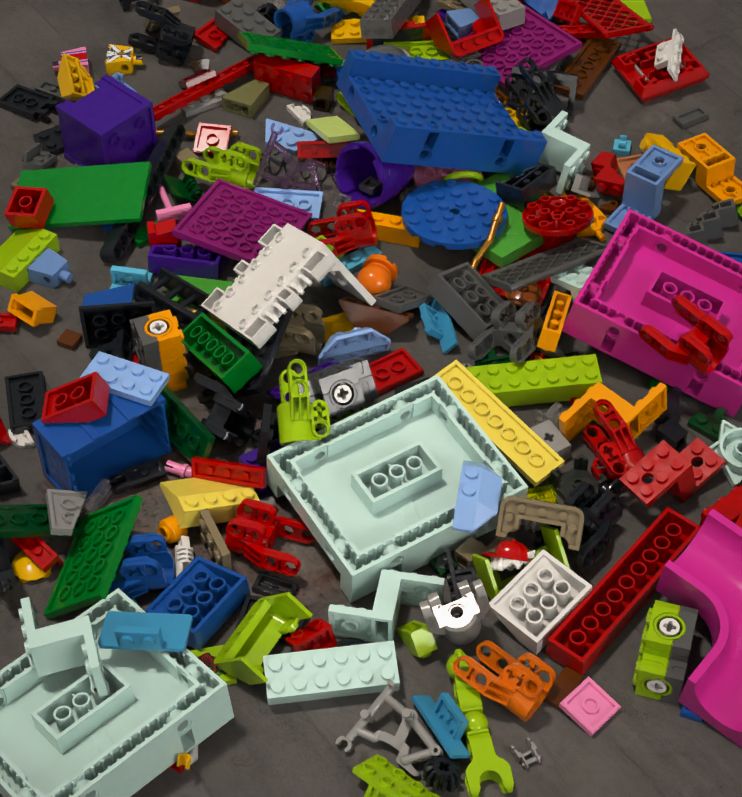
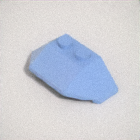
[317,327,391,366]
[452,460,502,533]

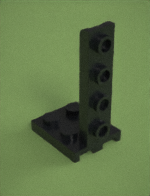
[256,403,339,465]

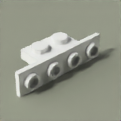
[654,28,684,82]

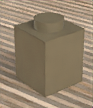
[174,148,199,175]

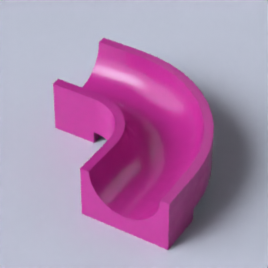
[655,509,742,748]

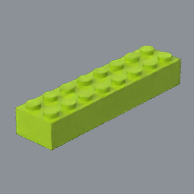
[465,354,602,407]

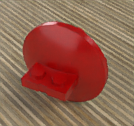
[522,195,594,251]

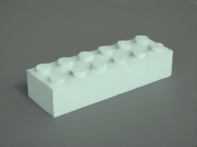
[263,640,400,705]

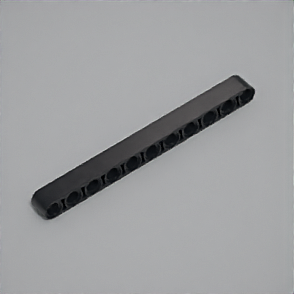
[100,124,186,263]

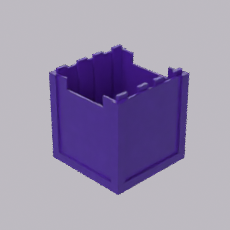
[55,74,157,166]

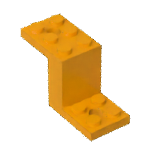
[558,382,667,442]

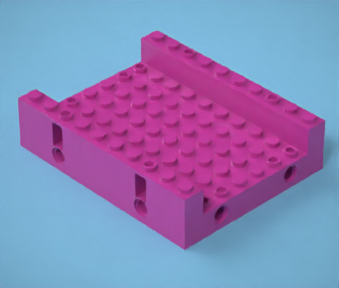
[562,209,742,417]

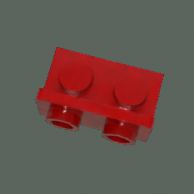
[553,0,584,25]
[285,618,338,652]

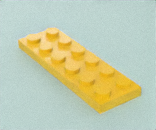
[331,15,425,44]

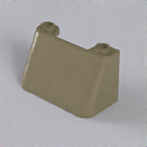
[495,495,584,551]

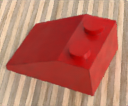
[41,371,110,423]

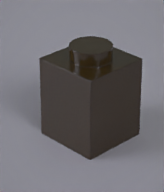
[313,85,334,112]

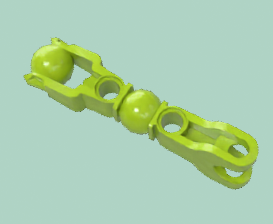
[446,649,514,797]

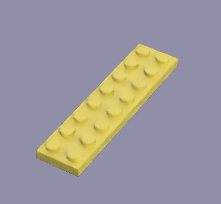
[431,360,565,487]

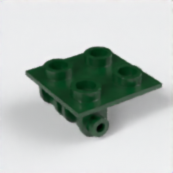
[162,173,202,203]

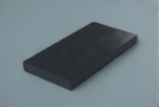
[5,371,46,433]

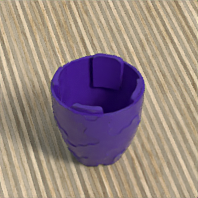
[335,140,416,210]

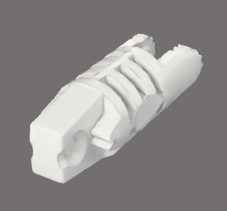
[175,535,194,577]

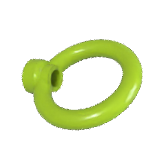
[442,171,485,184]

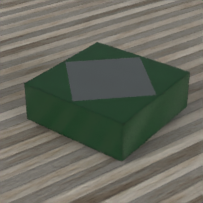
[429,552,458,578]

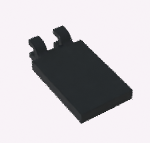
[0,84,59,124]

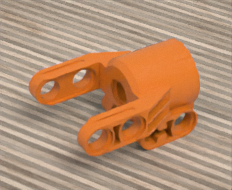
[453,640,556,722]

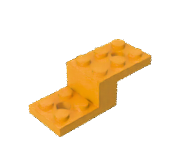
[677,133,742,205]

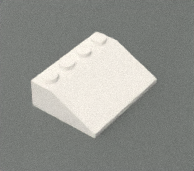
[489,549,592,655]

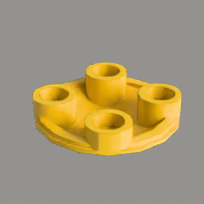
[12,551,52,583]

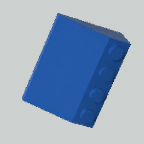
[145,555,251,650]

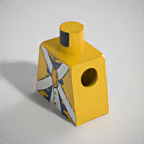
[105,44,143,76]

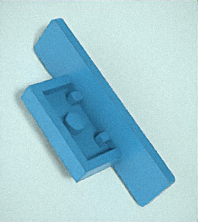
[419,299,458,354]
[411,693,470,759]

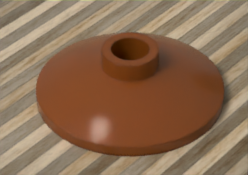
[505,283,541,307]

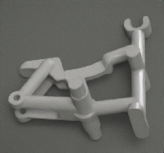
[335,679,443,777]

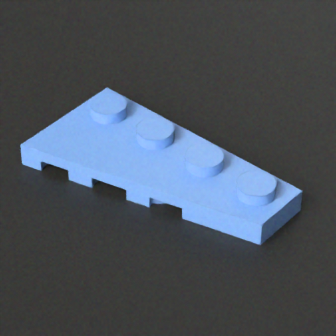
[254,187,323,221]

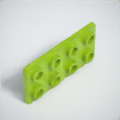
[352,754,440,797]

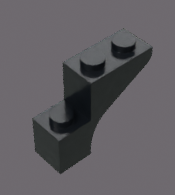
[654,386,688,451]

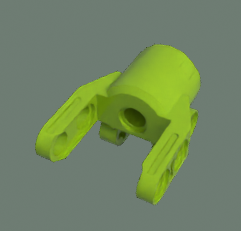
[181,142,262,191]
[277,359,330,446]

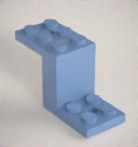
[603,144,683,233]

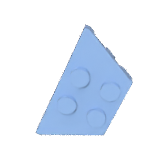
[265,118,324,156]

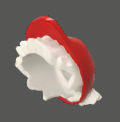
[482,539,535,571]

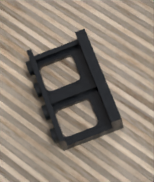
[507,65,579,118]

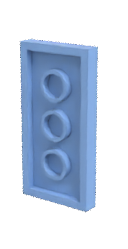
[80,351,170,407]

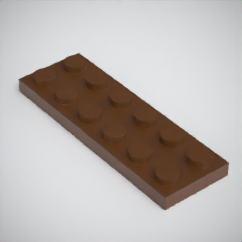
[553,38,621,100]

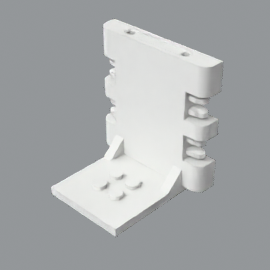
[201,223,376,349]

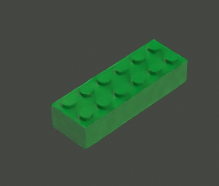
[181,312,263,393]

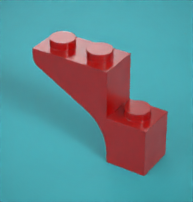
[591,151,625,198]

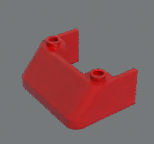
[425,0,504,58]

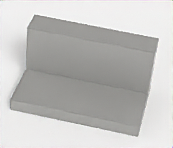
[571,174,600,198]

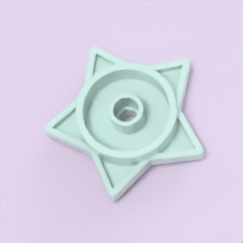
[710,420,742,488]

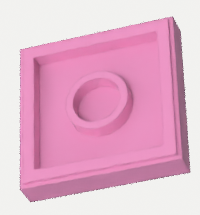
[559,676,621,737]

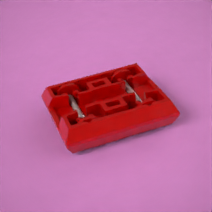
[611,37,709,103]

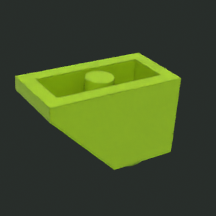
[396,620,438,658]

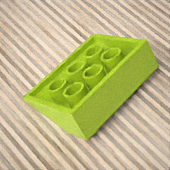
[0,228,60,293]

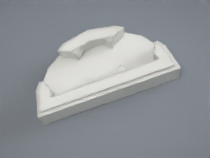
[286,104,311,127]
[8,429,35,449]

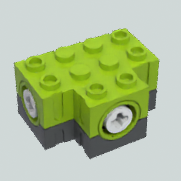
[632,600,698,705]

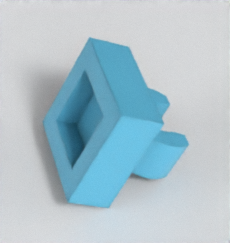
[612,135,631,156]

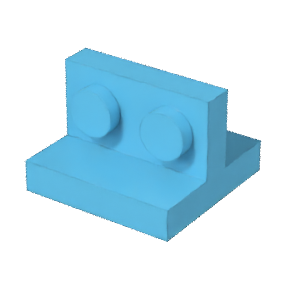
[110,265,153,289]

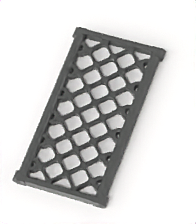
[481,237,607,293]

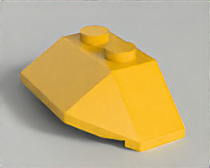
[57,53,95,102]

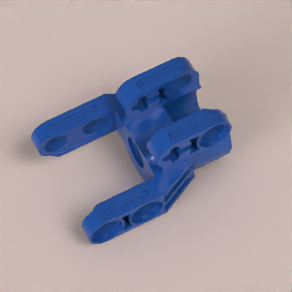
[274,0,344,42]
[94,533,175,604]

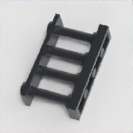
[133,267,209,329]

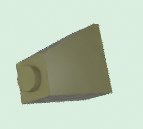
[222,79,270,119]

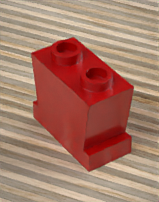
[147,218,182,249]

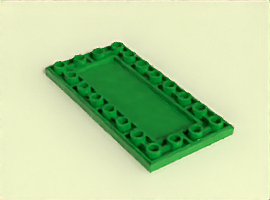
[8,162,152,230]

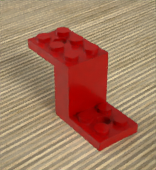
[619,437,726,508]

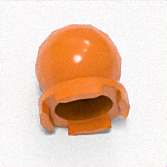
[357,254,398,296]

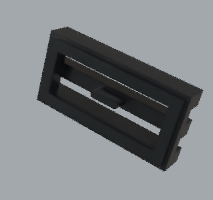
[252,572,299,596]

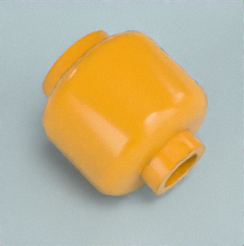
[157,515,188,544]

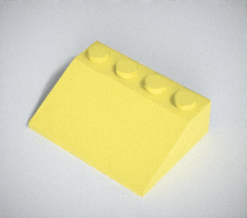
[160,478,260,529]

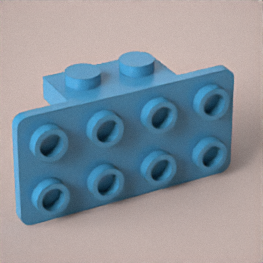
[98,611,193,652]

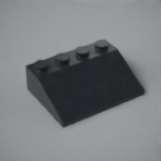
[79,301,157,348]

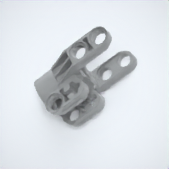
[419,579,490,645]

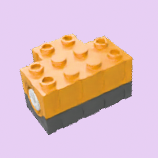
[129,309,189,392]

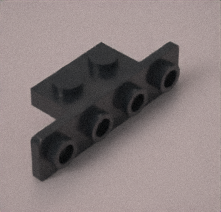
[442,547,477,618]

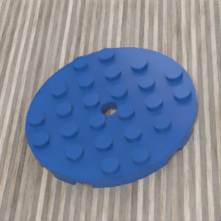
[401,179,507,250]

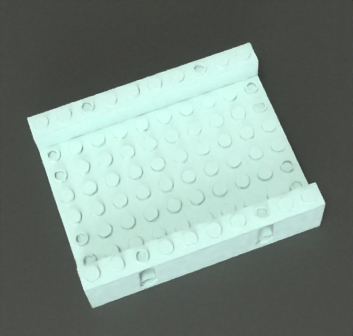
[267,375,528,603]
[0,588,234,797]

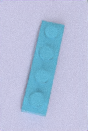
[319,246,382,287]

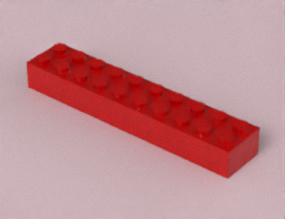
[546,507,701,676]

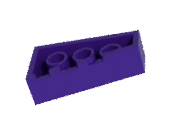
[147,244,227,280]

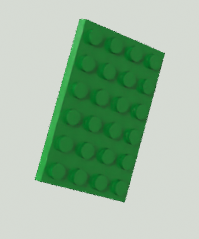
[237,31,343,67]
[43,494,143,619]

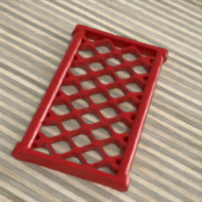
[567,0,654,39]

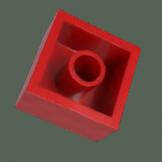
[4,186,54,229]

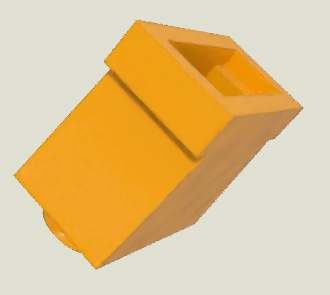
[7,291,57,327]

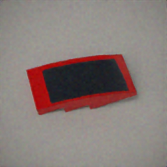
[366,20,432,50]

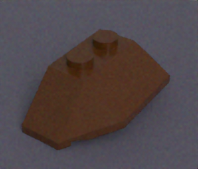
[339,296,414,335]

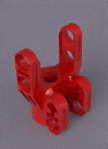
[308,200,378,256]
[638,294,733,376]
[582,399,645,487]
[225,498,316,576]

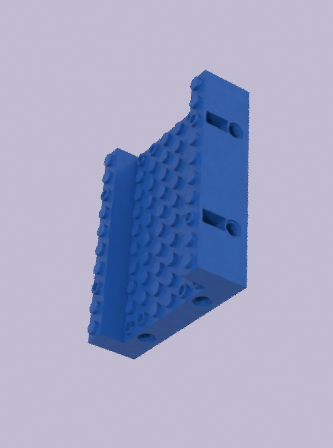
[337,49,547,175]

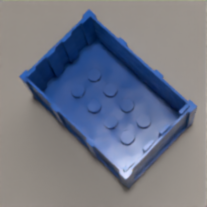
[32,393,173,500]

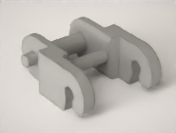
[509,737,541,769]

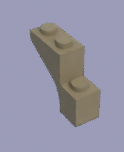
[454,536,535,570]

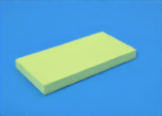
[306,116,360,144]

